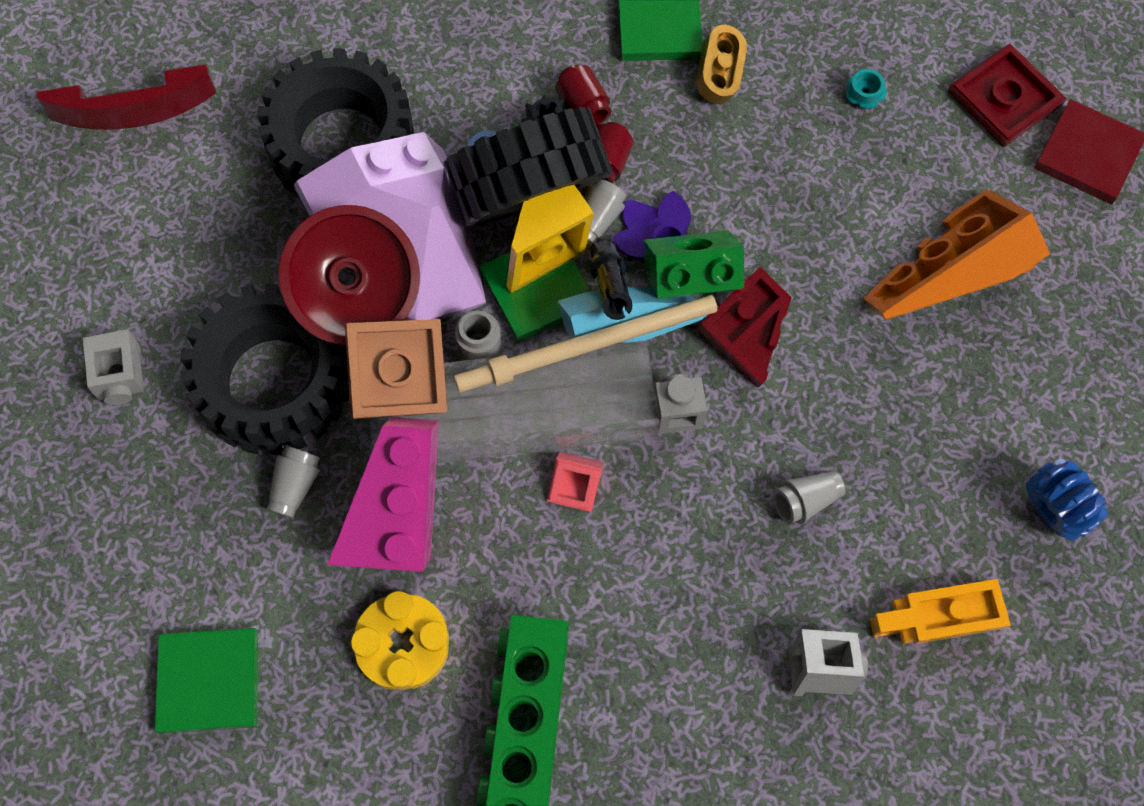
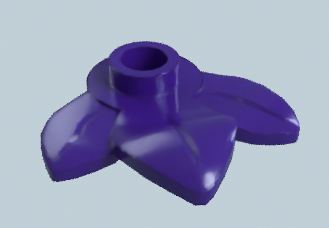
[613,191,692,259]

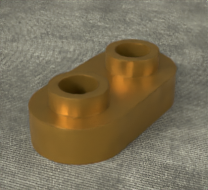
[696,25,747,104]

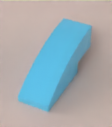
[558,287,707,348]

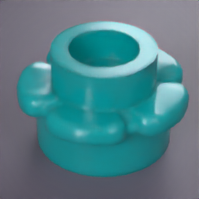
[846,69,887,109]

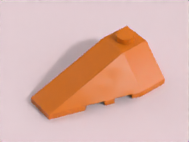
[863,189,1050,320]

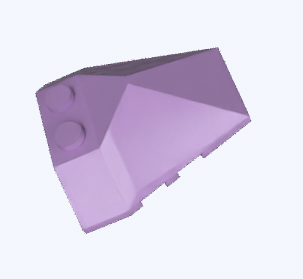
[294,132,486,321]

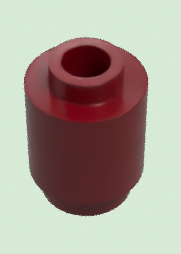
[555,65,611,126]
[593,122,634,185]

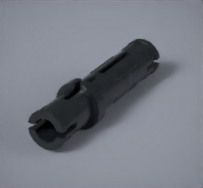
[590,237,633,320]

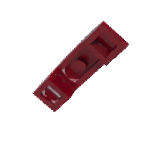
[37,64,216,130]

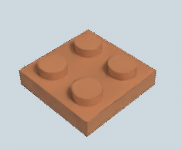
[344,319,447,419]

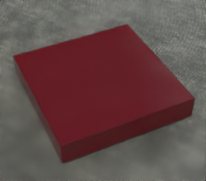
[947,43,1067,148]
[1034,99,1144,205]

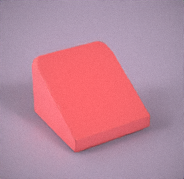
[547,452,604,512]

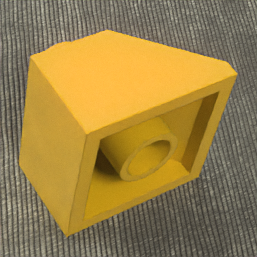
[506,185,594,293]

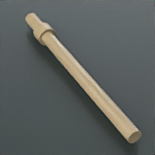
[454,295,717,393]

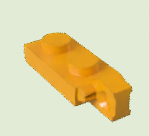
[869,579,1011,644]

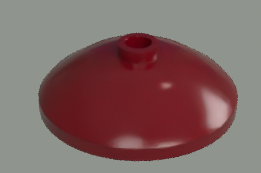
[278,205,420,345]

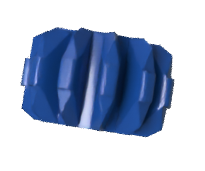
[1026,458,1108,541]

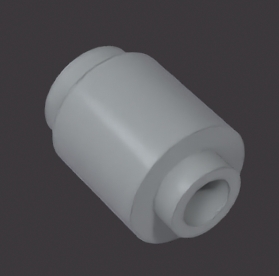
[455,310,502,369]

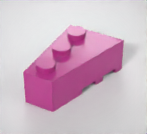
[327,417,439,572]

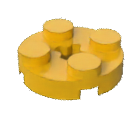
[351,591,450,690]

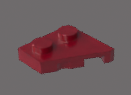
[697,266,792,388]

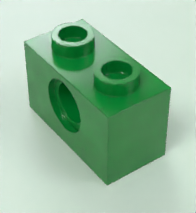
[644,230,744,299]

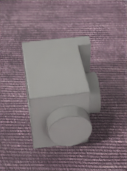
[83,329,144,405]
[651,374,707,434]
[789,629,868,696]

